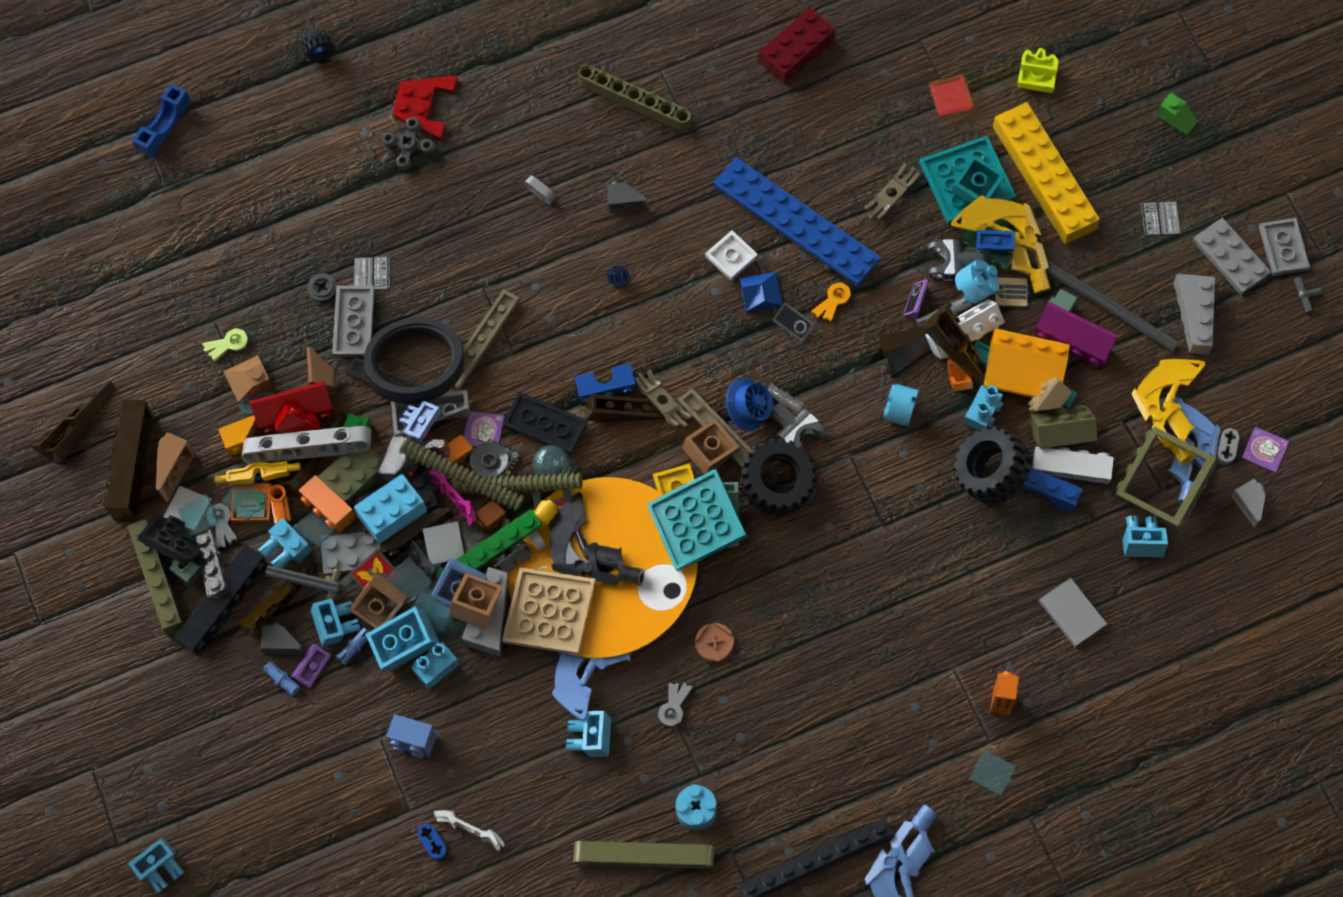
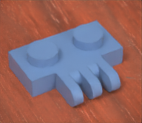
[399,401,441,442]

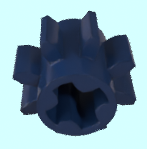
[606,265,630,287]

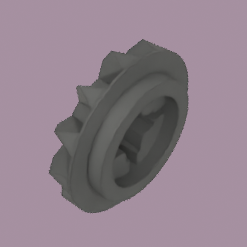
[307,273,337,302]

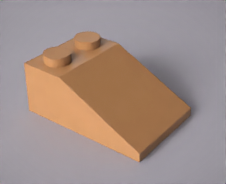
[156,432,195,503]

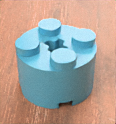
[955,259,999,304]
[883,384,919,427]
[676,785,717,830]

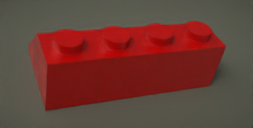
[250,381,335,435]

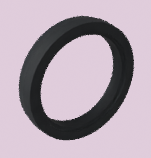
[364,318,464,404]

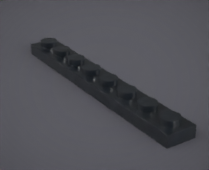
[737,818,894,897]

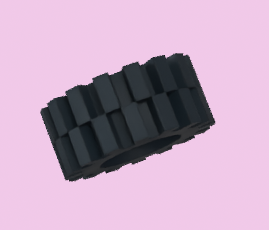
[300,31,335,62]

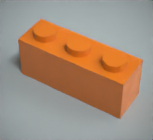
[298,475,357,533]
[990,672,1019,716]

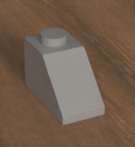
[1232,479,1266,528]

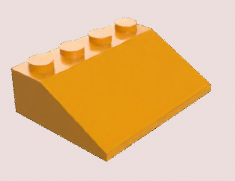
[983,328,1070,398]

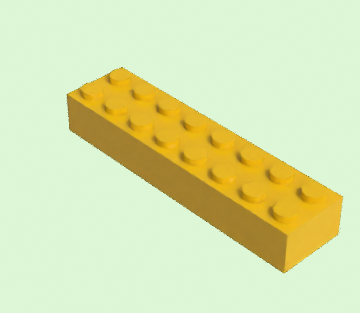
[993,102,1100,244]

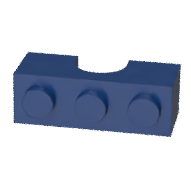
[575,364,636,404]

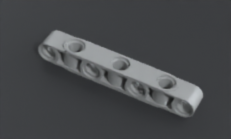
[241,426,372,463]

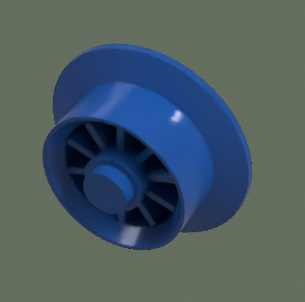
[726,378,773,431]

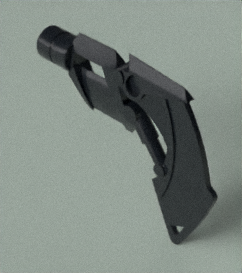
[548,492,645,586]

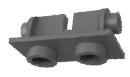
[408,540,442,580]
[493,542,533,574]

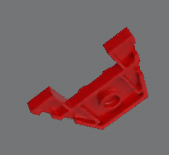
[392,76,458,141]

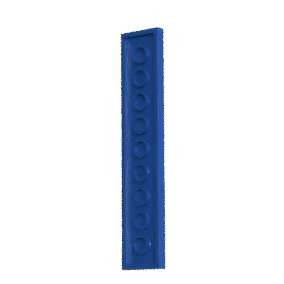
[713,157,881,287]

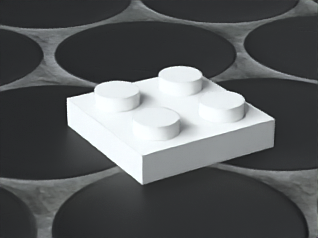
[705,231,758,281]

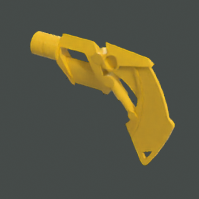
[951,196,1051,294]
[1132,359,1206,465]

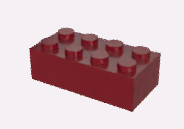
[759,7,835,85]

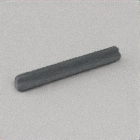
[266,566,341,593]

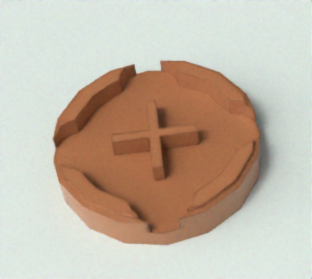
[695,623,734,662]

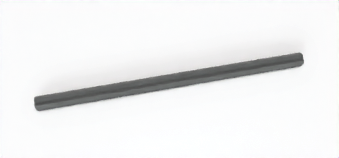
[1027,249,1178,351]

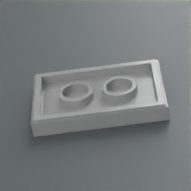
[1259,218,1310,276]
[1039,578,1107,647]

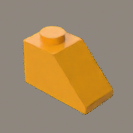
[218,415,258,455]

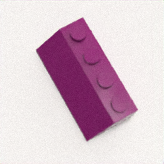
[1034,302,1117,368]

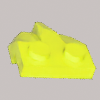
[1017,48,1059,93]

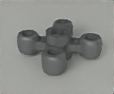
[382,117,436,170]

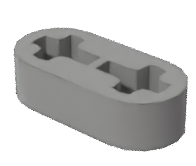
[524,175,556,204]
[1217,428,1239,465]
[528,531,547,552]

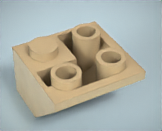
[1029,377,1072,412]

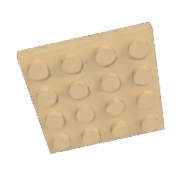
[502,568,596,655]

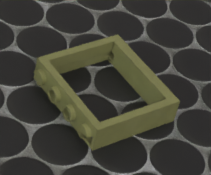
[1116,426,1219,530]

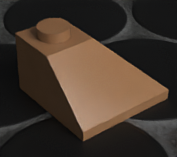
[306,347,340,395]
[223,355,273,403]

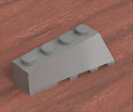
[391,390,471,437]

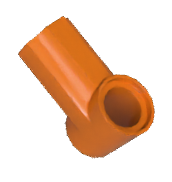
[268,485,292,524]

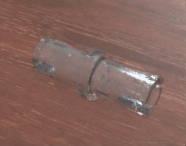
[767,383,804,413]

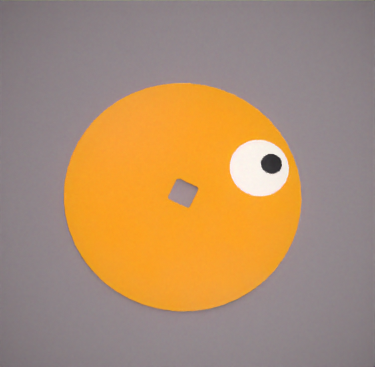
[508,477,698,658]

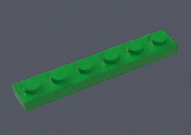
[435,509,543,580]

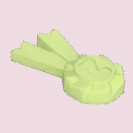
[202,328,248,362]

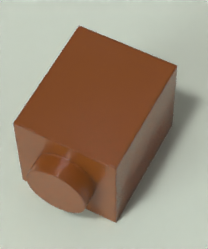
[475,500,507,533]

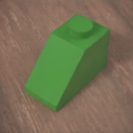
[1157,92,1198,135]

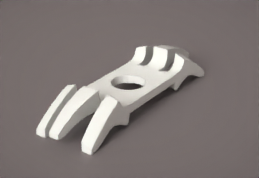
[434,810,504,851]

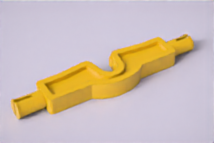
[215,461,301,486]

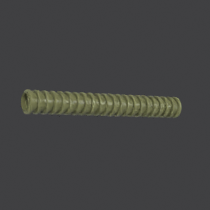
[399,439,524,511]
[451,473,583,495]

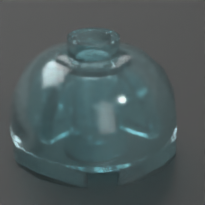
[532,445,571,476]

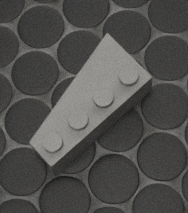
[1173,274,1215,355]
[462,567,509,657]

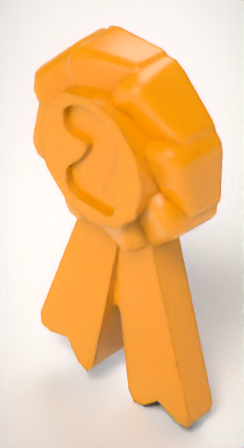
[811,282,851,323]

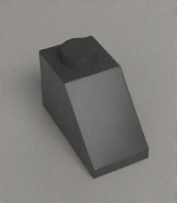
[607,182,646,212]
[261,623,304,655]

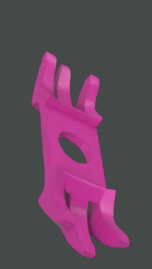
[429,470,476,527]

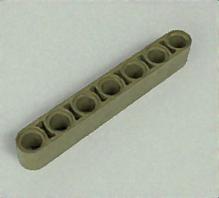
[578,65,691,131]
[573,841,714,869]

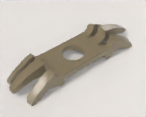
[864,163,920,219]
[634,369,692,427]

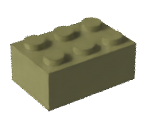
[1030,405,1097,448]
[318,447,389,507]

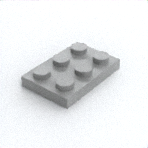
[320,531,381,576]

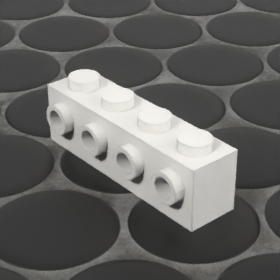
[925,299,1005,359]
[1032,447,1114,484]

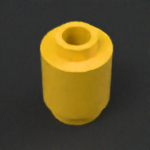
[534,499,558,529]

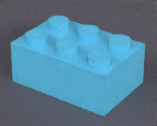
[354,474,427,544]
[366,606,440,671]

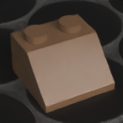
[682,419,739,474]
[349,573,407,629]
[449,573,503,629]

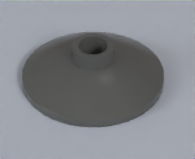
[470,442,508,478]

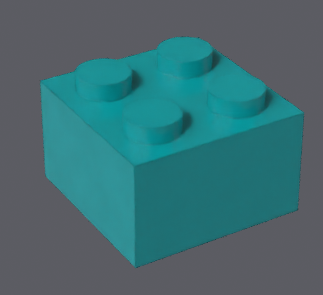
[951,155,1005,203]

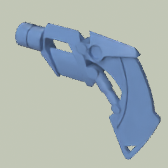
[1137,397,1221,508]
[552,651,633,721]
[865,805,938,897]

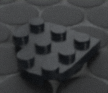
[137,515,200,565]

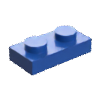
[976,230,1015,252]

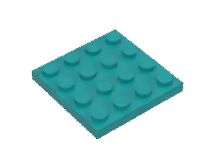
[919,136,1016,224]
[647,469,747,572]

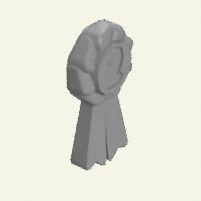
[207,503,238,549]
[658,682,692,727]

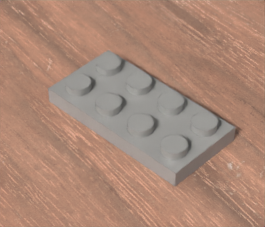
[1192,218,1271,295]
[332,285,375,357]

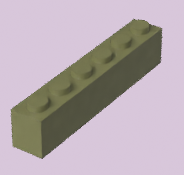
[127,519,184,636]

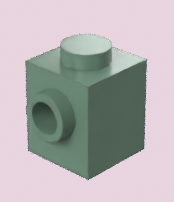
[1049,289,1077,312]
[169,559,203,588]

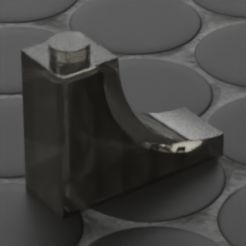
[378,436,451,484]

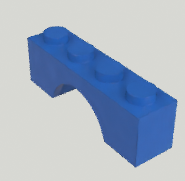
[132,84,191,158]
[1022,468,1082,513]

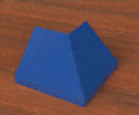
[739,272,783,313]

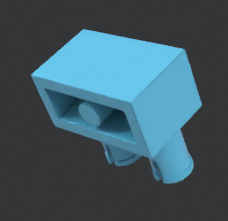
[964,385,1003,431]
[1122,515,1168,557]
[258,518,312,569]
[311,599,360,647]
[412,642,459,689]
[566,711,611,757]
[128,837,184,893]

